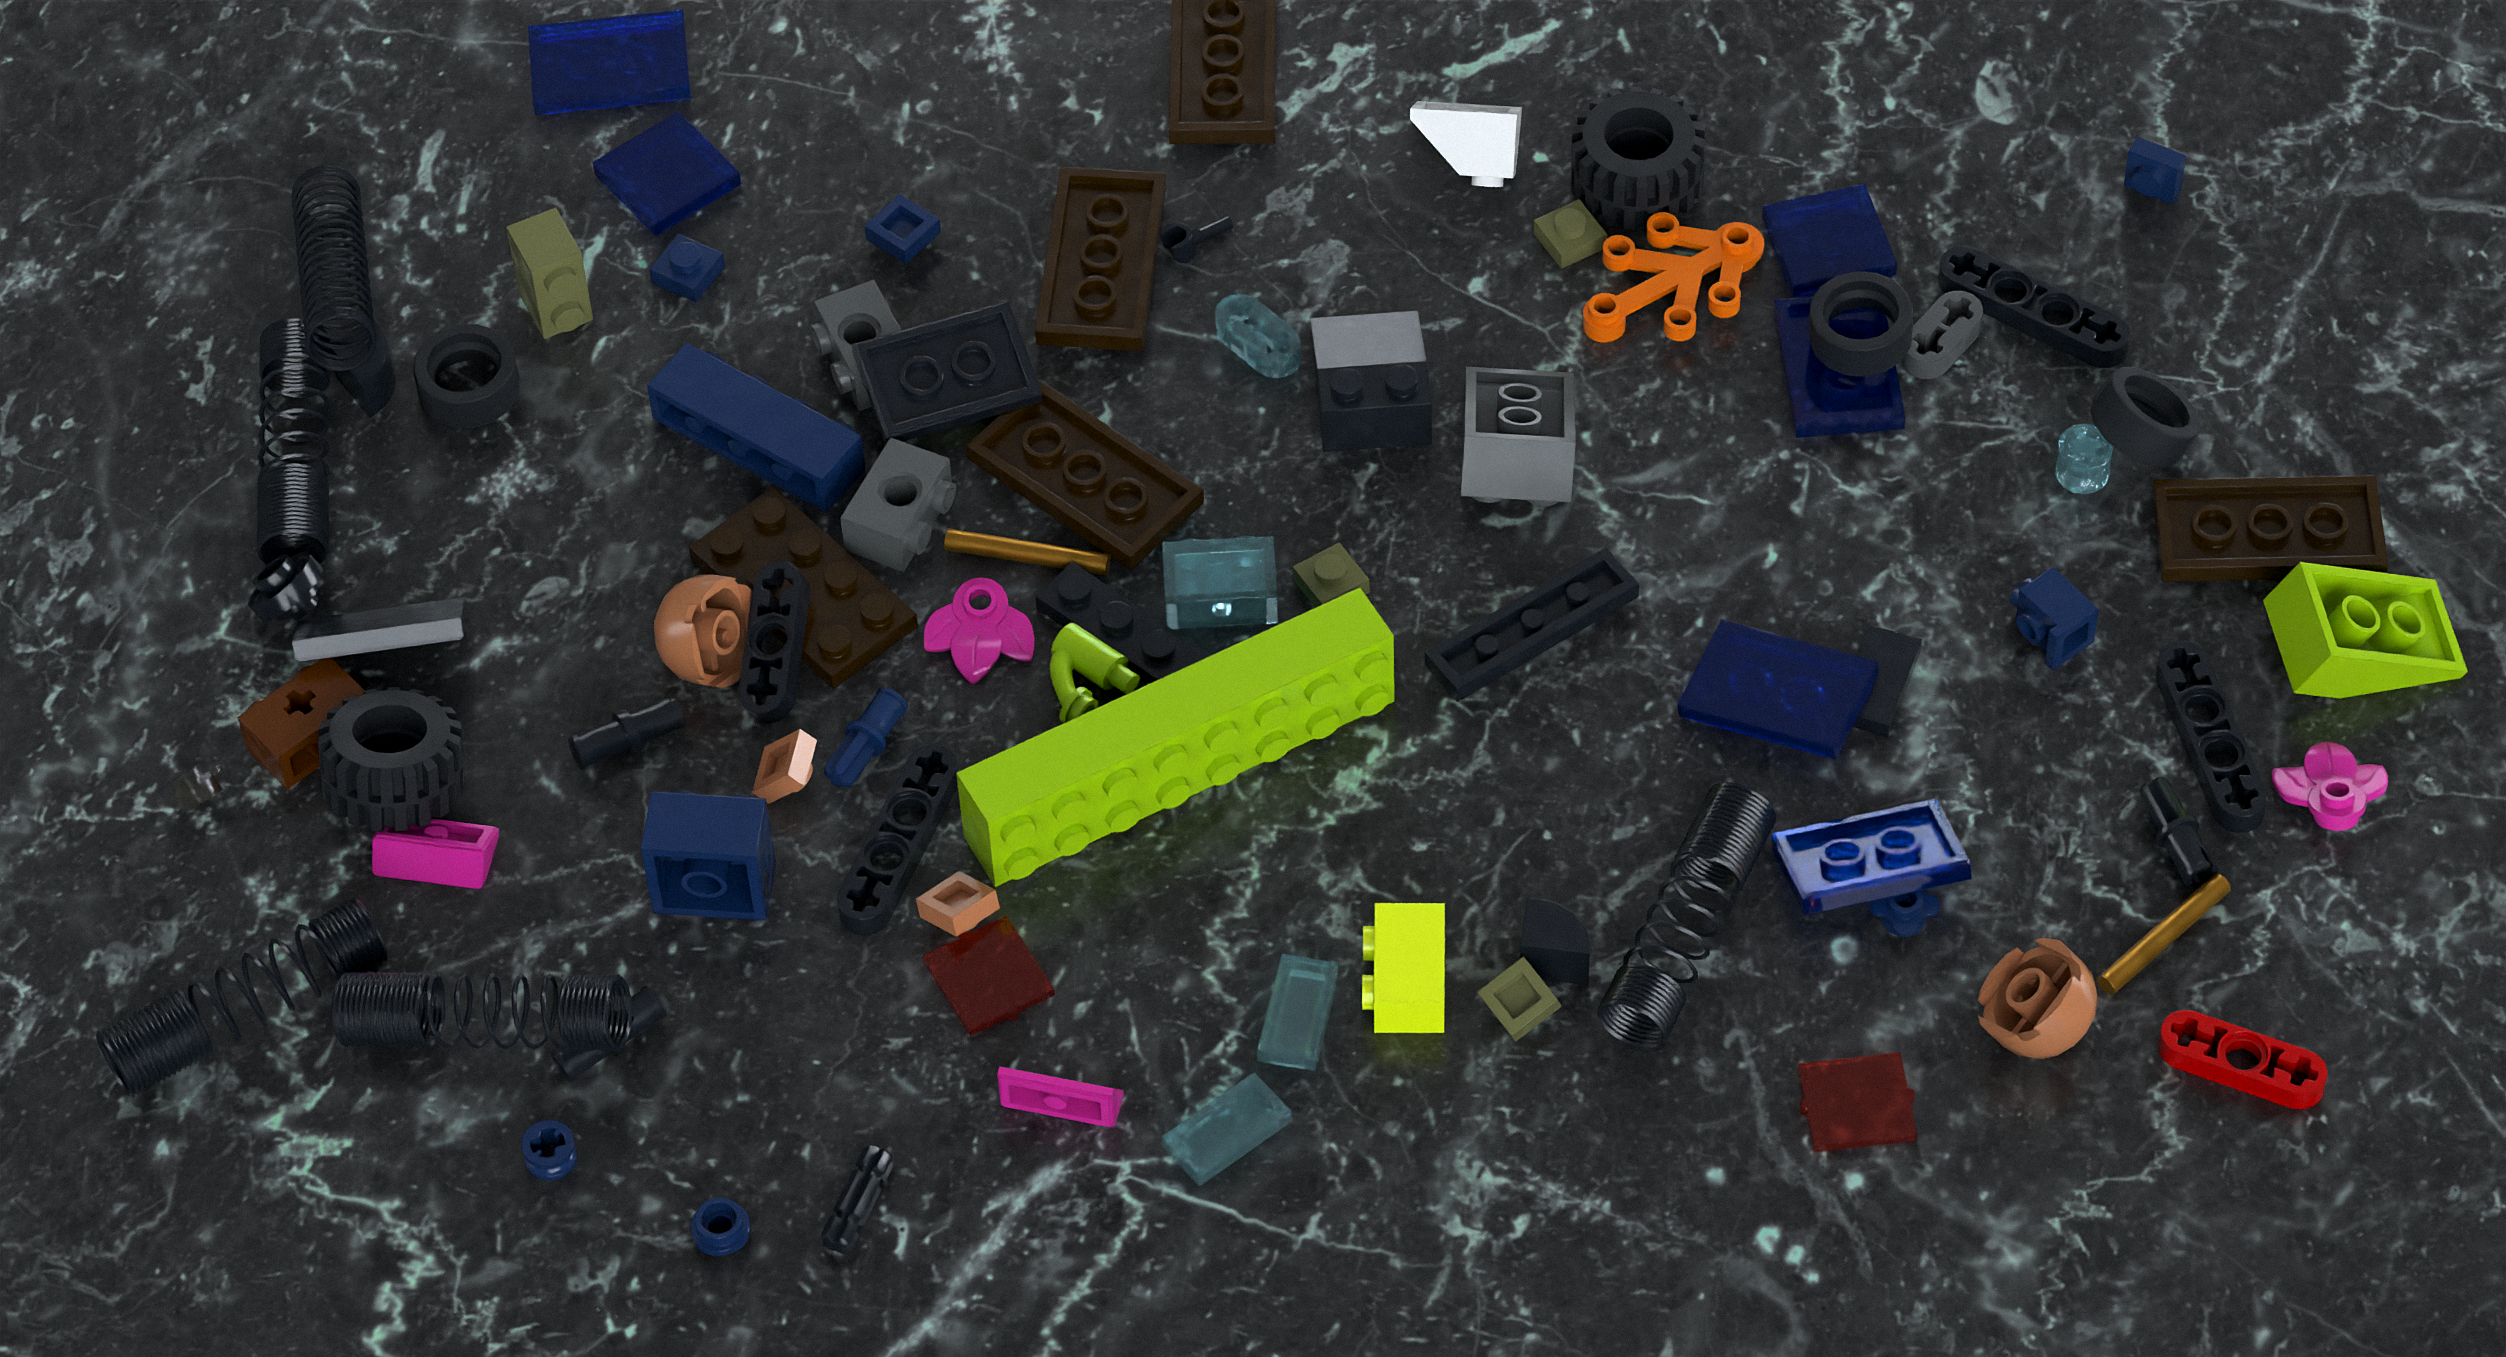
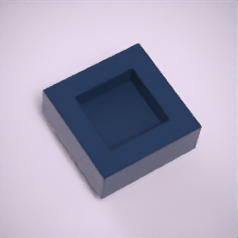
[2124,136,2186,204]
[865,194,941,264]
[649,233,725,302]

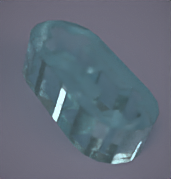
[1215,294,1301,378]

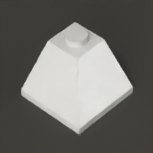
[1410,101,1522,187]

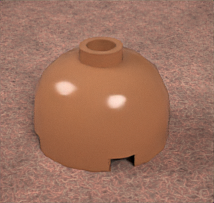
[654,574,753,688]
[1978,938,2098,1059]

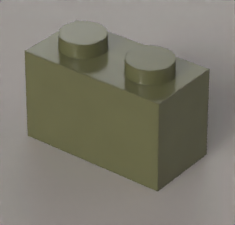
[506,207,593,339]

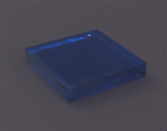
[592,111,741,236]
[1762,184,1897,297]

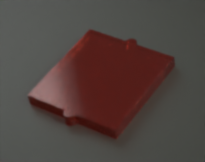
[922,916,1055,1036]
[1798,1052,1917,1152]

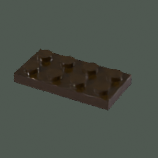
[1169,0,1276,144]
[1035,167,1167,351]
[966,379,1204,571]
[2152,475,2388,582]
[689,486,918,689]

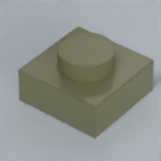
[1533,199,1607,269]
[1293,542,1370,608]
[1478,956,1562,1042]

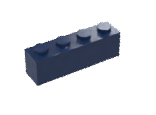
[647,342,865,513]

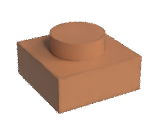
[752,729,817,804]
[916,871,1000,937]

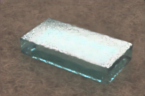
[1257,954,1339,1071]
[1162,1072,1292,1186]

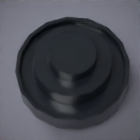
[247,551,323,622]

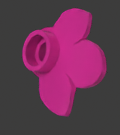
[924,577,1035,684]
[2271,741,2388,831]

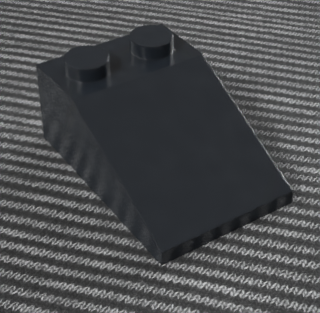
[1310,311,1432,452]

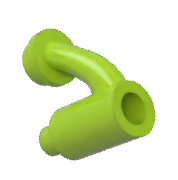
[1050,623,1140,723]

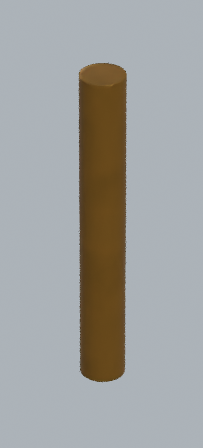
[944,528,1111,576]
[2097,874,2231,995]

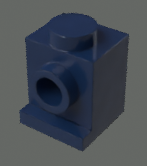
[2010,567,2099,671]

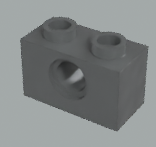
[810,280,901,411]
[840,437,956,572]

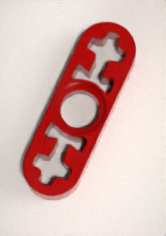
[2158,1010,2328,1109]

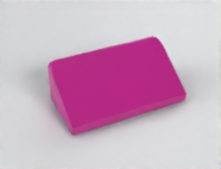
[372,818,499,889]
[997,1066,1124,1127]

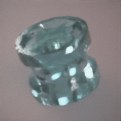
[2055,423,2114,494]

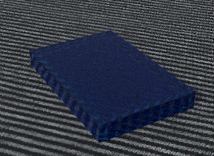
[528,9,691,115]
[1774,296,1906,438]
[1677,619,1879,760]
[1771,799,1972,915]

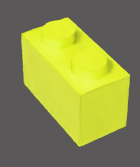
[1362,903,1445,1033]

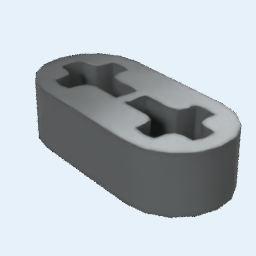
[1902,291,1983,379]

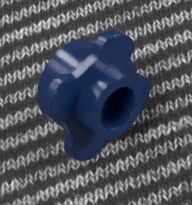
[1869,875,1940,937]

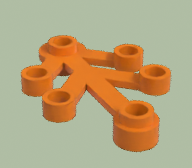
[1583,212,1764,342]

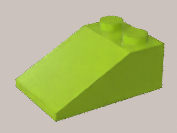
[2263,562,2468,699]

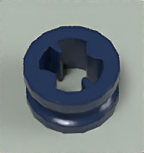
[521,1120,577,1180]

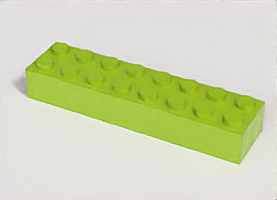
[956,588,1395,887]

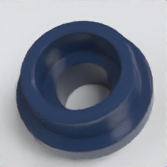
[690,1198,751,1256]

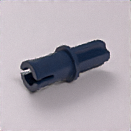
[824,687,908,788]

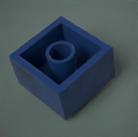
[641,790,776,921]

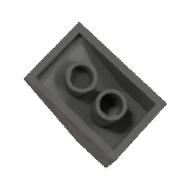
[1461,366,1576,506]

